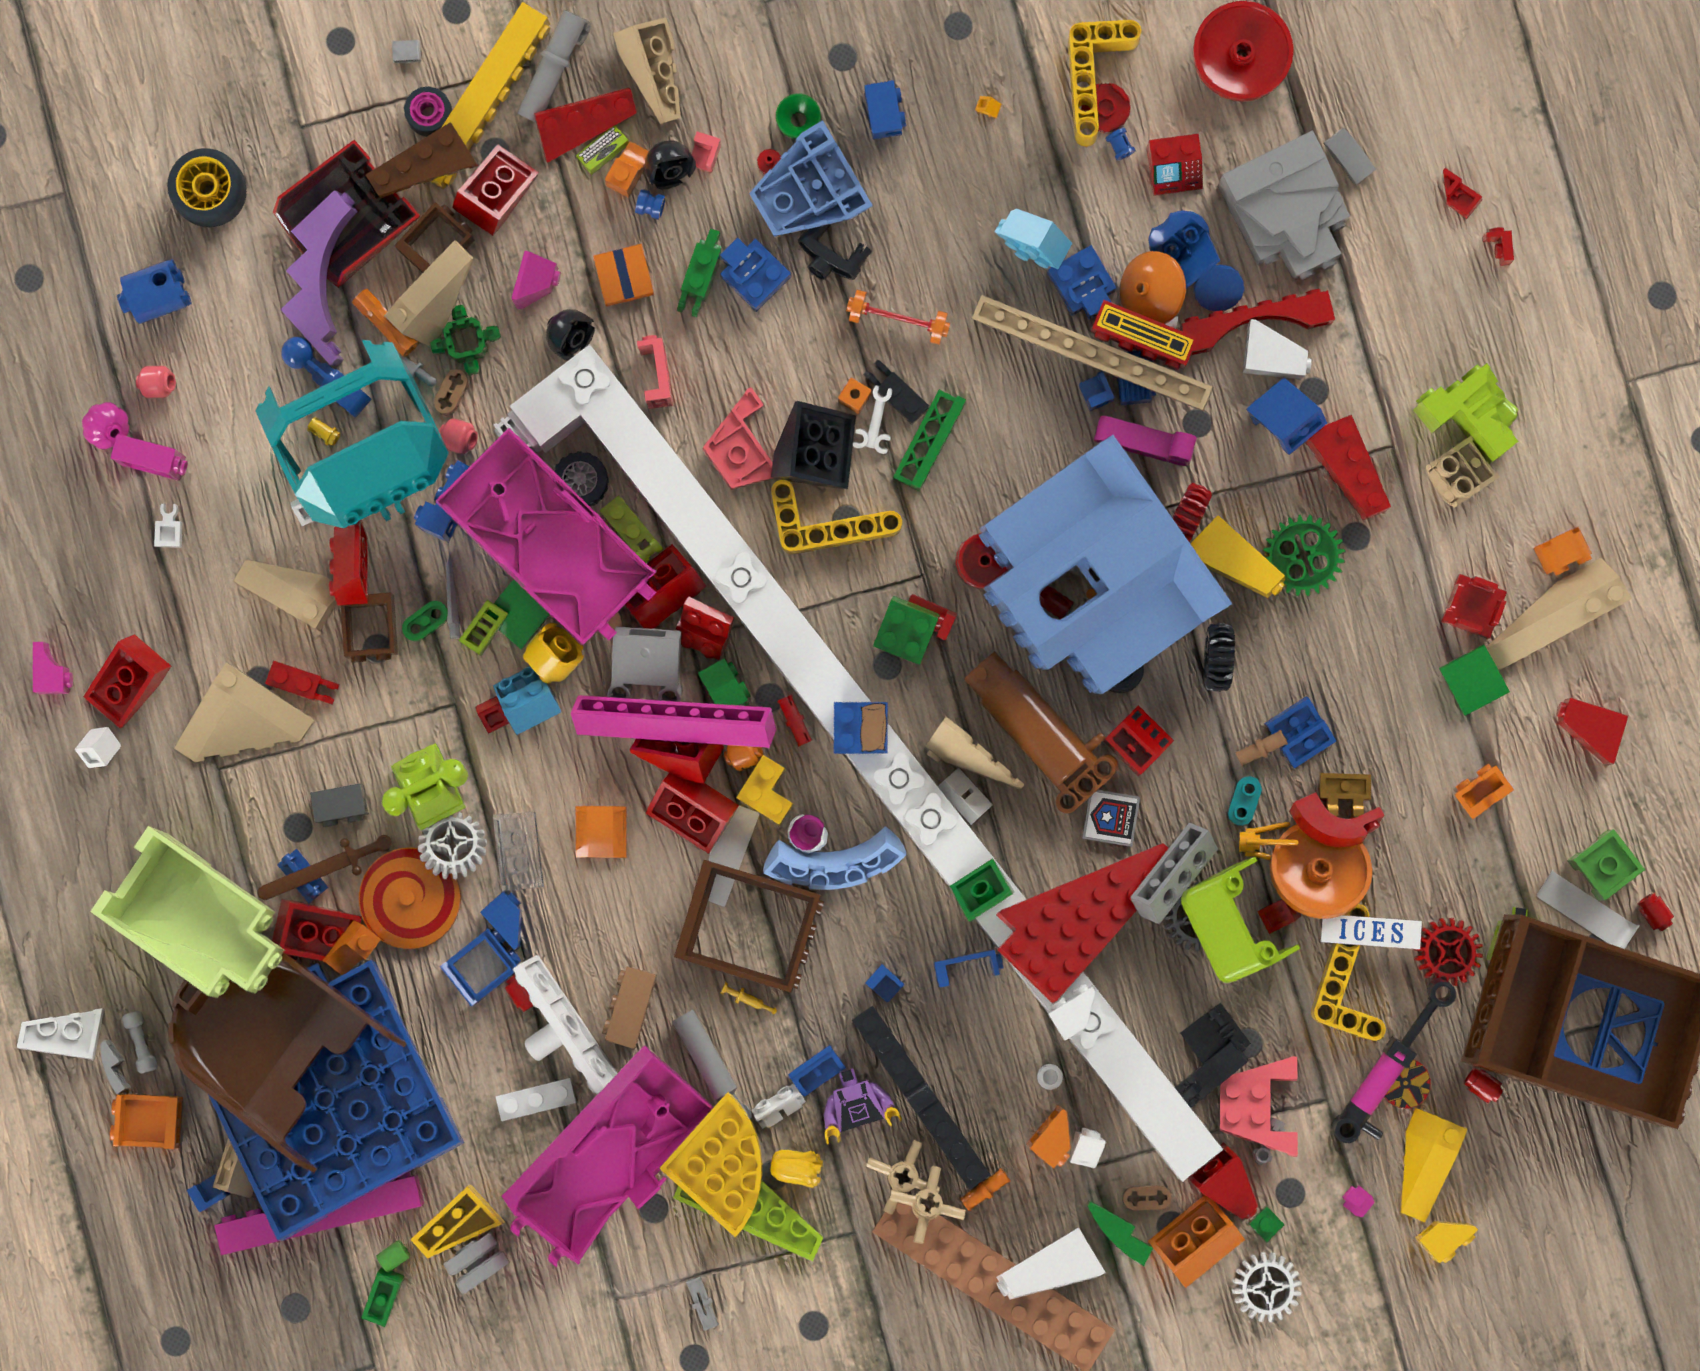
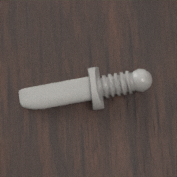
[398,352,436,387]

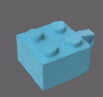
[995,209,1072,269]

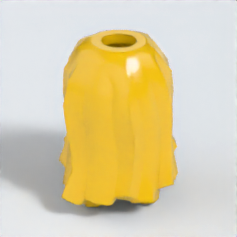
[770,1150,823,1188]

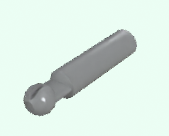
[672,1010,752,1120]

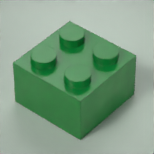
[873,596,940,665]

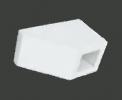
[1048,984,1095,1040]

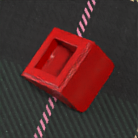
[475,696,509,734]

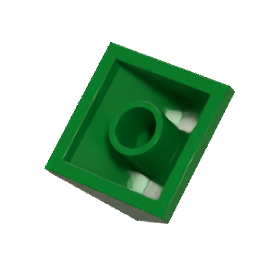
[950,858,1014,922]

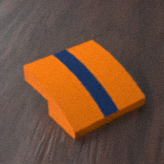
[593,244,654,307]

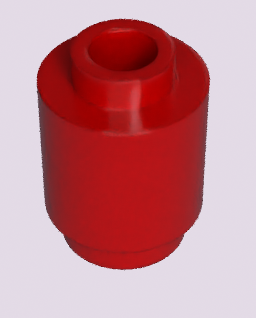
[1637,892,1674,932]
[505,975,534,1012]
[1463,1067,1503,1103]

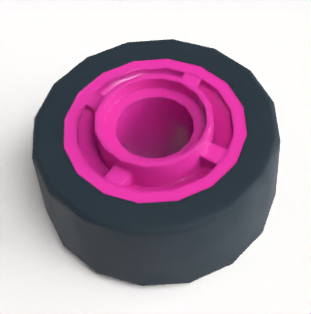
[404,86,452,137]

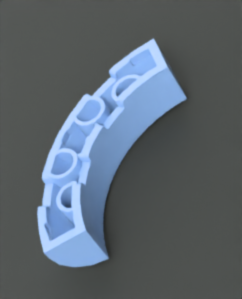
[763,826,906,890]

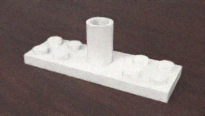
[513,955,617,1095]

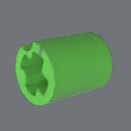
[376,1239,410,1273]

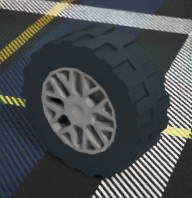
[554,451,609,506]

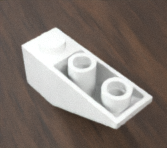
[1069,1128,1106,1168]

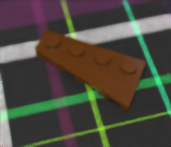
[366,122,478,198]

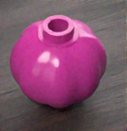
[82,402,129,449]

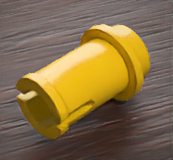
[307,417,341,446]

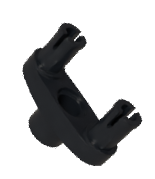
[798,224,872,280]

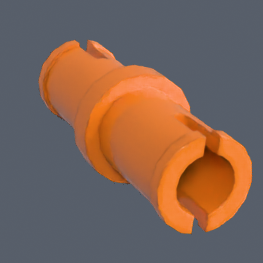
[960,1168,1011,1212]

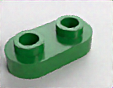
[402,601,448,642]

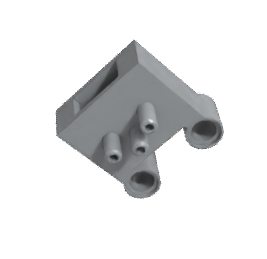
[607,627,683,702]

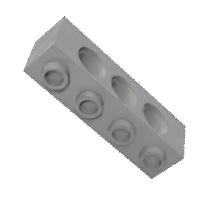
[1130,823,1218,924]

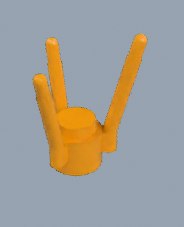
[1239,822,1299,861]

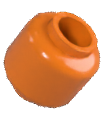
[724,745,763,771]

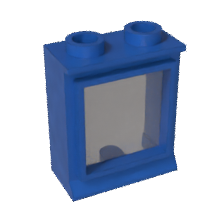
[440,928,521,1007]

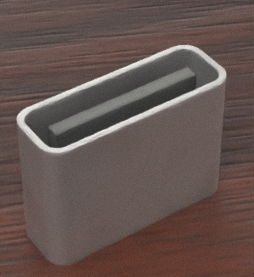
[392,40,421,63]

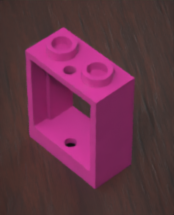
[110,434,188,481]

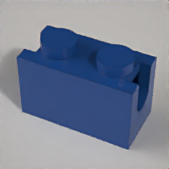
[864,80,906,140]

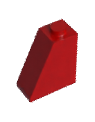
[1556,698,1628,766]

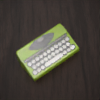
[576,126,629,175]

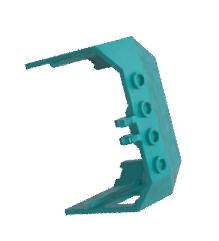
[255,340,449,528]

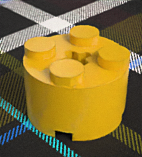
[523,623,584,684]

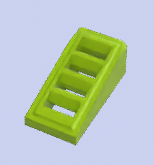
[458,599,508,656]

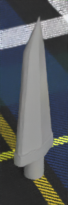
[446,554,461,639]

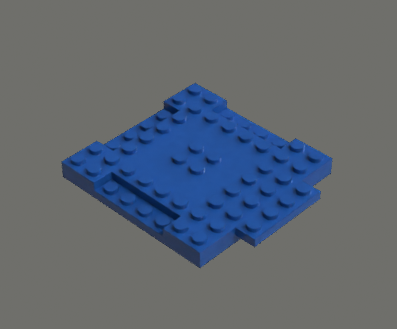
[208,960,464,1241]

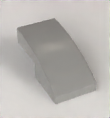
[1324,128,1376,185]
[100,1040,131,1094]

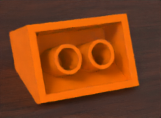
[1026,1105,1070,1169]
[1148,1195,1245,1288]

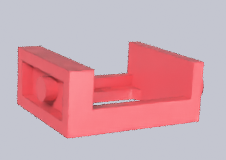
[637,335,674,409]

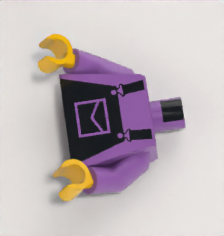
[824,1068,902,1144]

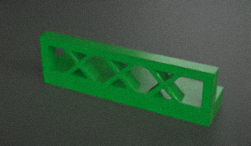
[893,389,966,492]

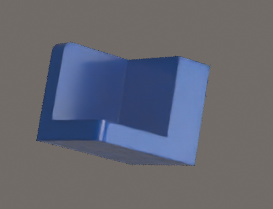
[1079,371,1115,412]
[865,964,905,1002]
[186,1174,231,1213]

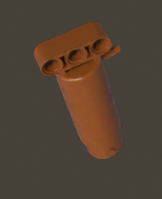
[964,651,1119,814]

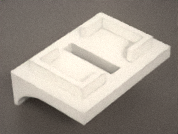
[938,768,993,825]

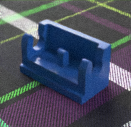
[788,1045,846,1097]

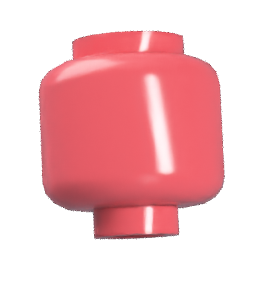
[136,366,176,398]
[439,419,478,454]

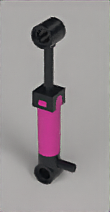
[1332,978,1456,1143]

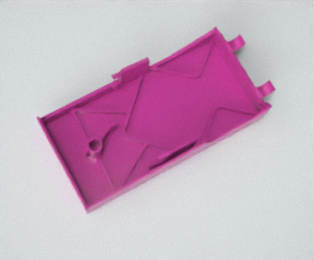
[501,1045,714,1267]

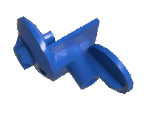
[1148,210,1245,311]

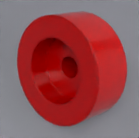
[757,149,781,175]

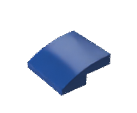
[1264,696,1336,769]

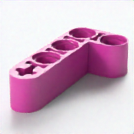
[1094,416,1197,466]

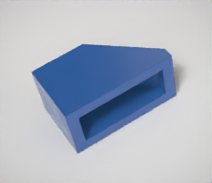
[480,892,522,950]

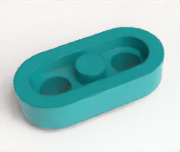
[1227,776,1262,826]

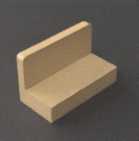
[213,1138,254,1198]

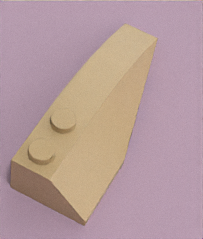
[1486,558,1632,670]

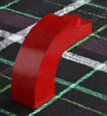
[1289,792,1385,847]

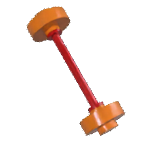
[846,290,951,345]

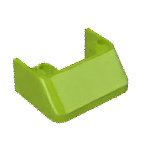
[1181,857,1300,983]

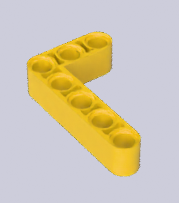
[1068,20,1141,147]
[771,480,902,554]
[1311,904,1386,1041]

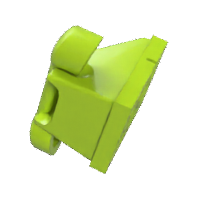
[382,743,468,830]

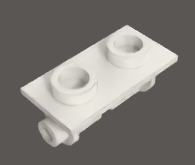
[752,1084,806,1129]

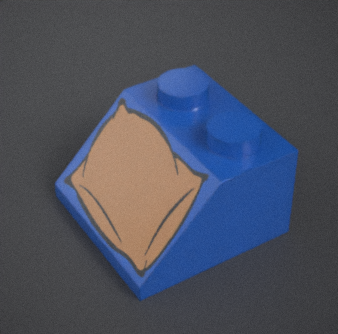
[834,702,888,754]

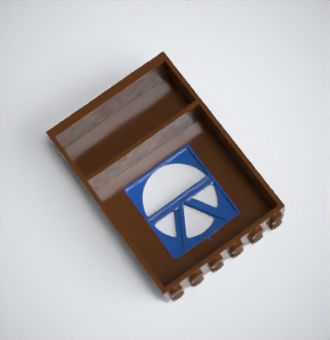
[1461,914,1700,1129]

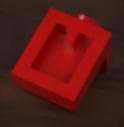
[1483,227,1514,266]
[1257,899,1301,934]

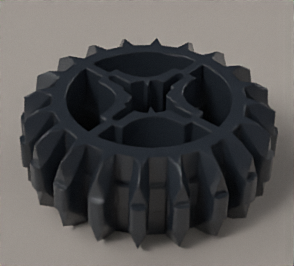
[1203,623,1235,692]

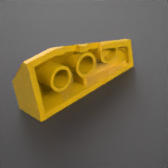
[1401,1108,1468,1222]

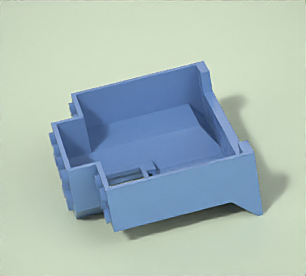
[979,435,1232,694]

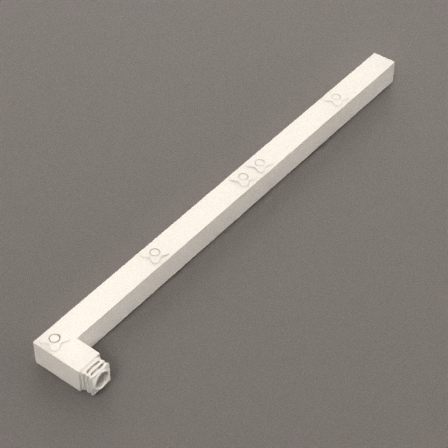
[494,344,1223,1182]

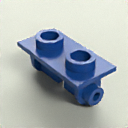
[277,849,329,903]

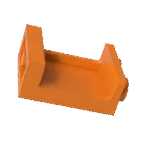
[110,1094,183,1149]

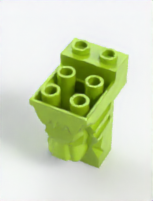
[1413,363,1519,464]

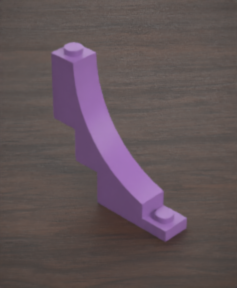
[281,190,358,367]

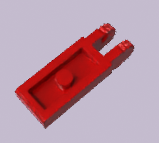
[265,660,340,705]

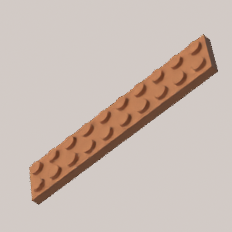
[872,1192,1115,1371]

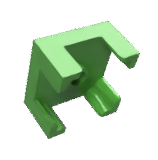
[1567,829,1645,901]

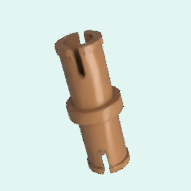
[1235,730,1288,767]

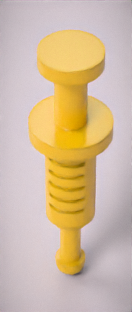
[720,982,777,1014]

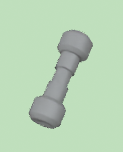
[122,1011,158,1074]

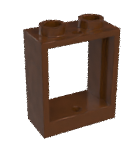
[394,202,475,273]
[341,592,398,663]

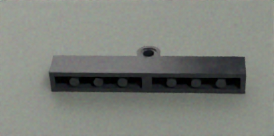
[852,1005,991,1189]

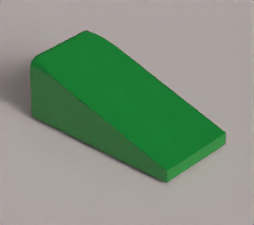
[361,1267,405,1327]

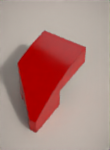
[1443,168,1482,219]

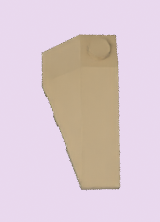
[613,17,681,124]
[384,240,473,346]
[233,560,337,631]

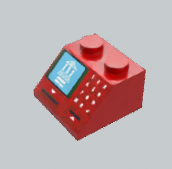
[1146,133,1203,196]

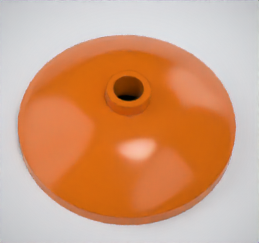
[1119,251,1186,324]

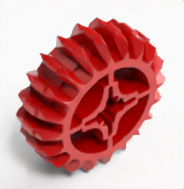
[1172,483,1212,543]
[1413,918,1483,986]

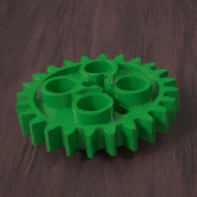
[1263,515,1346,597]

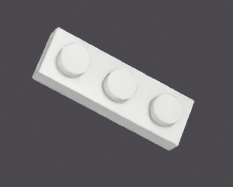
[496,1078,577,1121]

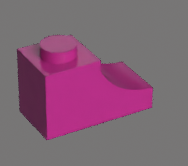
[33,642,73,694]

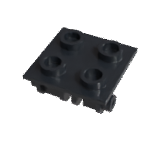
[1180,1003,1251,1064]

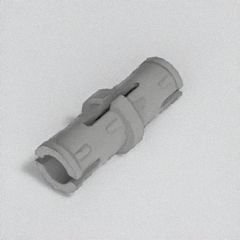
[686,1276,719,1330]

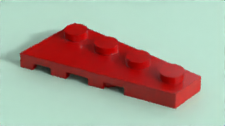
[534,87,637,163]

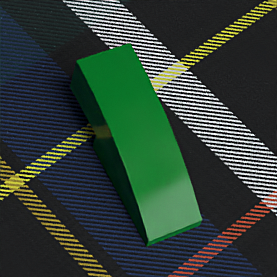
[1086,1200,1153,1266]

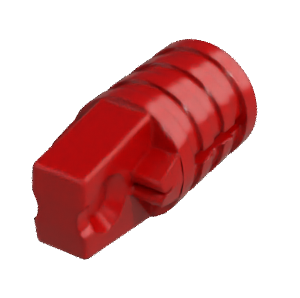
[1039,586,1074,619]

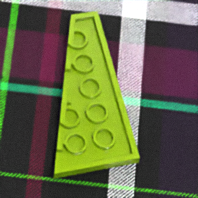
[673,1181,823,1261]

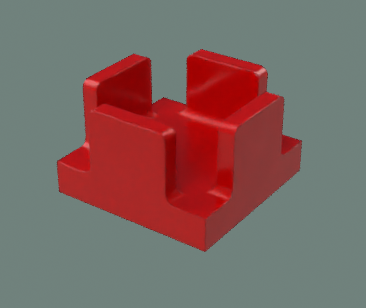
[1441,574,1507,639]

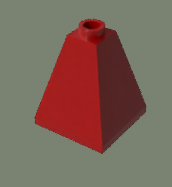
[1187,1142,1258,1220]

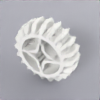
[418,812,487,880]
[1232,1252,1302,1322]

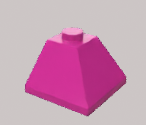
[511,251,561,310]

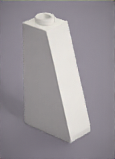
[997,1228,1105,1299]

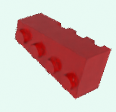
[1304,414,1391,520]

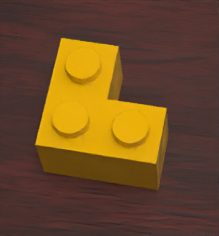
[736,755,793,826]

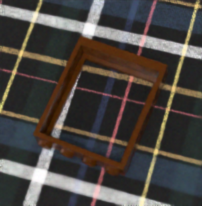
[674,860,824,993]

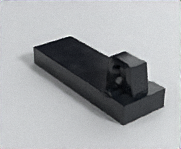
[1174,1041,1249,1108]

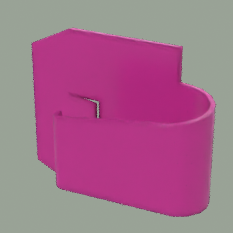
[1342,1185,1375,1217]

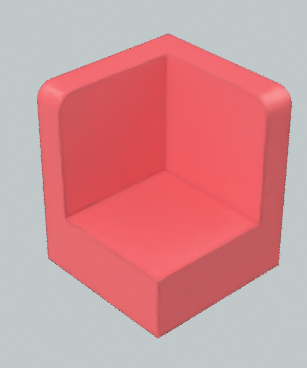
[692,131,721,173]

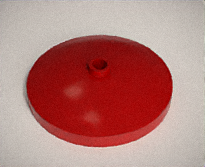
[1193,1,1294,101]

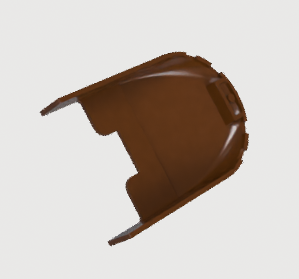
[168,953,407,1172]

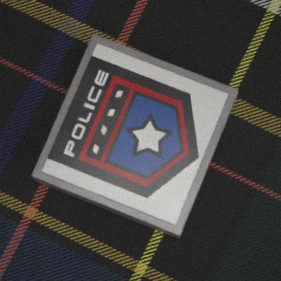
[1082,789,1140,847]

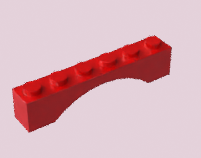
[1179,289,1335,356]

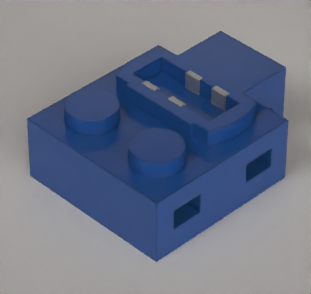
[720,237,791,312]
[1047,245,1116,320]

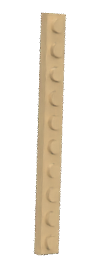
[972,295,1213,411]

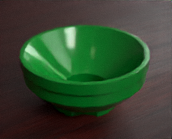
[776,93,821,139]

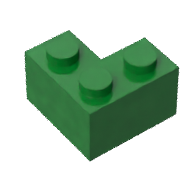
[698,659,751,706]

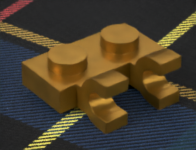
[1319,773,1371,819]

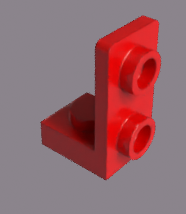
[908,594,958,640]

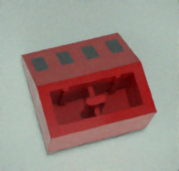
[1103,705,1174,776]

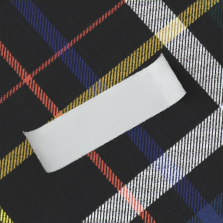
[1536,870,1639,949]

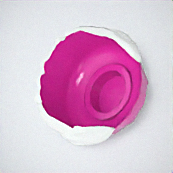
[787,814,828,853]

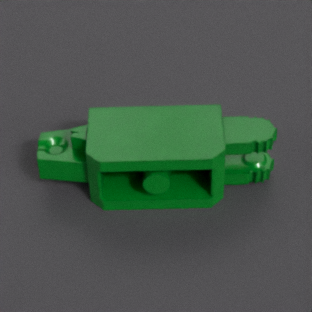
[677,228,722,318]

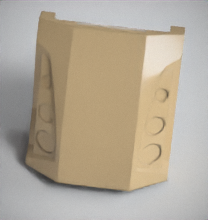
[1426,436,1500,508]

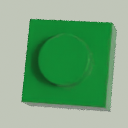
[1248,1206,1285,1243]

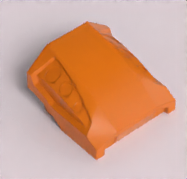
[575,806,627,858]

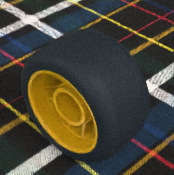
[167,148,247,227]

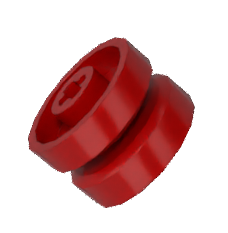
[955,533,1008,589]

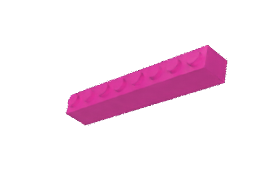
[571,695,776,748]
[214,1171,425,1255]

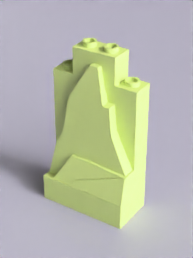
[90,826,285,998]

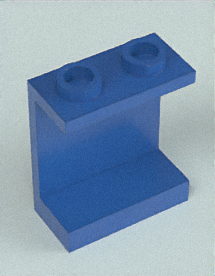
[1246,377,1327,455]
[933,949,1004,987]

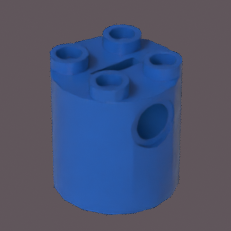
[117,259,192,324]

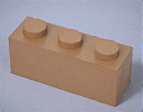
[602,966,657,1049]

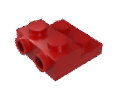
[676,597,734,660]

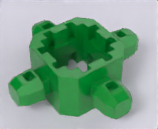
[430,305,501,376]

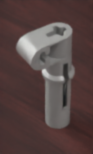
[518,10,592,122]

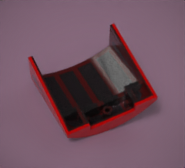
[273,139,420,288]

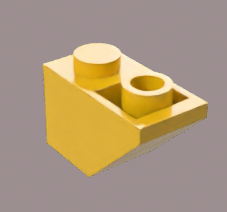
[1415,1221,1478,1264]

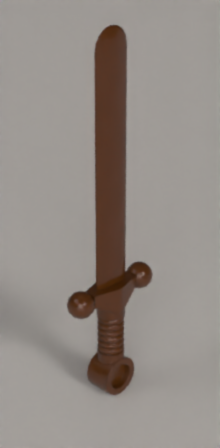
[257,835,392,900]

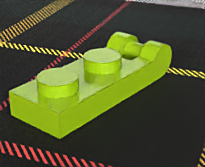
[600,495,663,563]

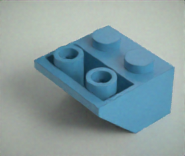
[493,667,562,735]

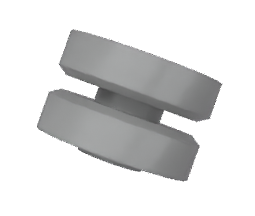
[443,1232,510,1294]

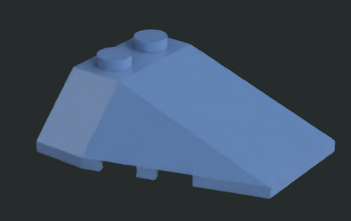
[749,120,873,237]

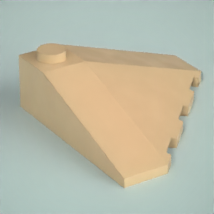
[174,662,315,762]
[925,717,1025,789]

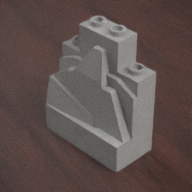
[1217,130,1350,281]

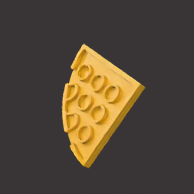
[659,1091,762,1238]

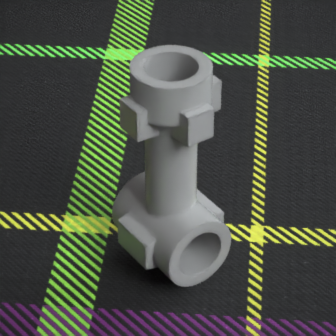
[1252,1117,1285,1165]

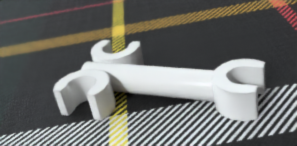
[853,385,892,454]

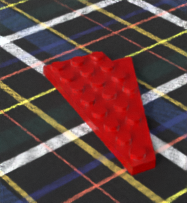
[996,843,1169,1004]

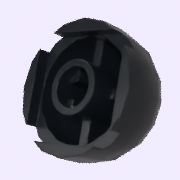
[645,141,696,189]
[546,309,595,361]

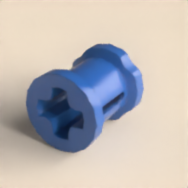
[1105,128,1136,161]

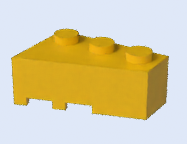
[410,1184,505,1259]

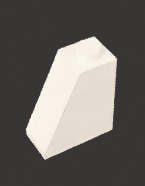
[1243,319,1311,380]

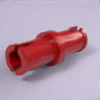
[777,694,813,747]

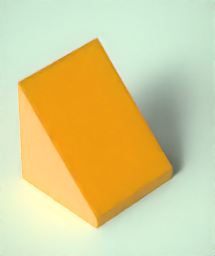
[975,96,1002,118]

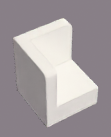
[75,727,121,768]

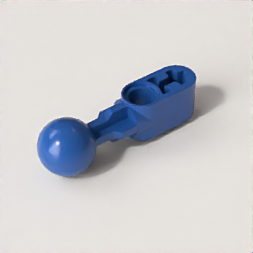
[281,337,372,418]

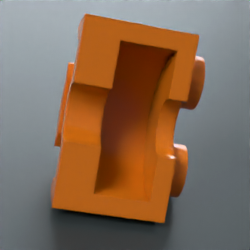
[1534,526,1592,576]
[1455,763,1514,820]

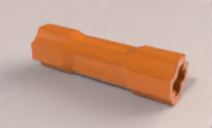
[352,288,419,357]

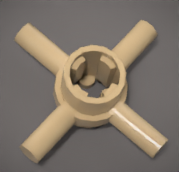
[866,1140,940,1215]
[889,1166,966,1244]

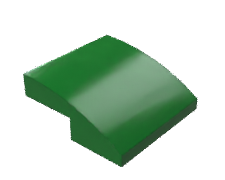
[486,579,550,650]
[1439,644,1510,716]

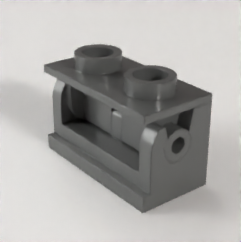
[310,783,369,827]

